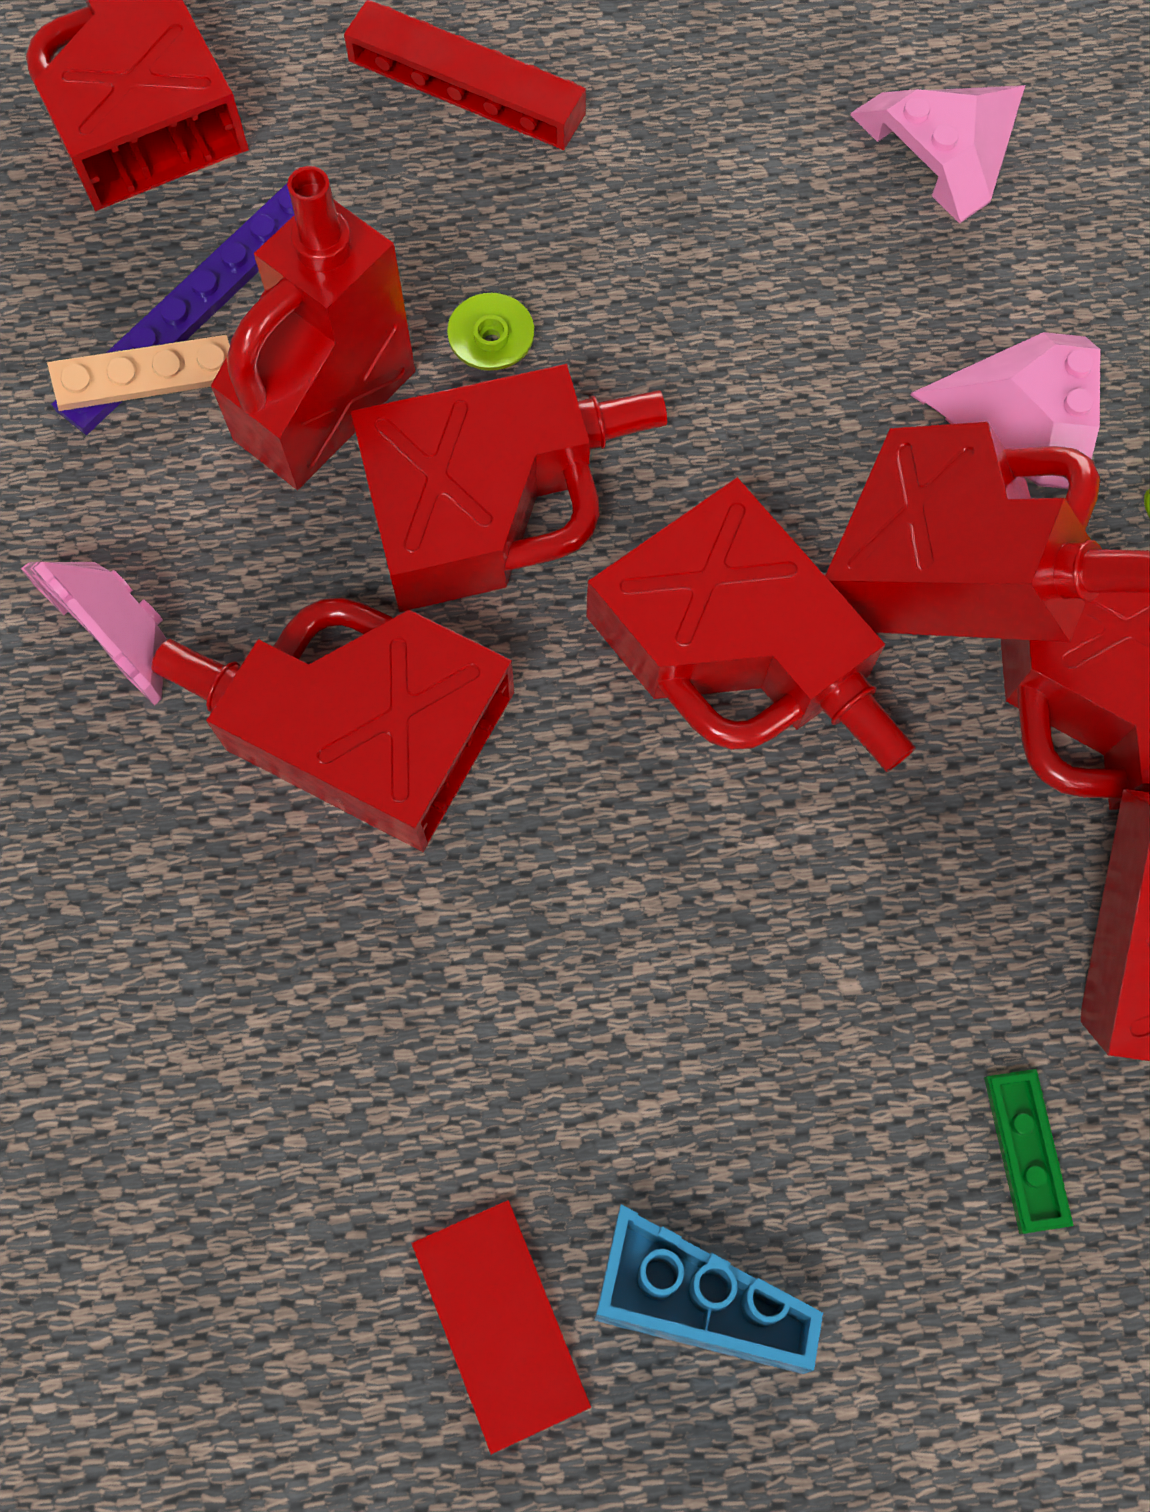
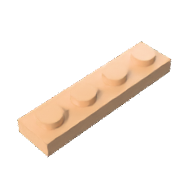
[47,335,230,411]

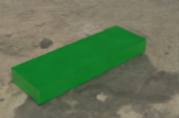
[984,1069,1074,1234]

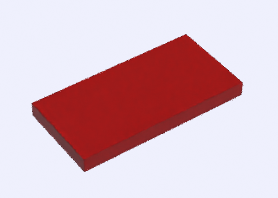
[411,1200,591,1454]

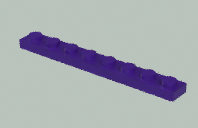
[52,184,294,436]

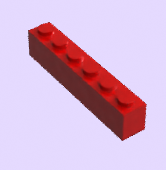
[344,0,586,150]

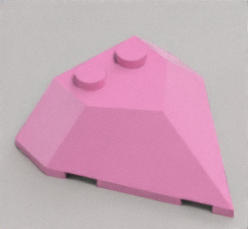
[851,85,1025,224]
[910,332,1100,489]
[21,561,166,705]

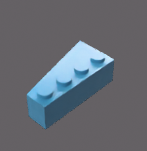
[594,1204,823,1374]

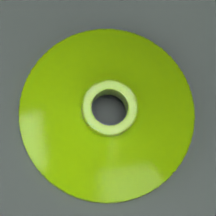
[447,293,534,371]

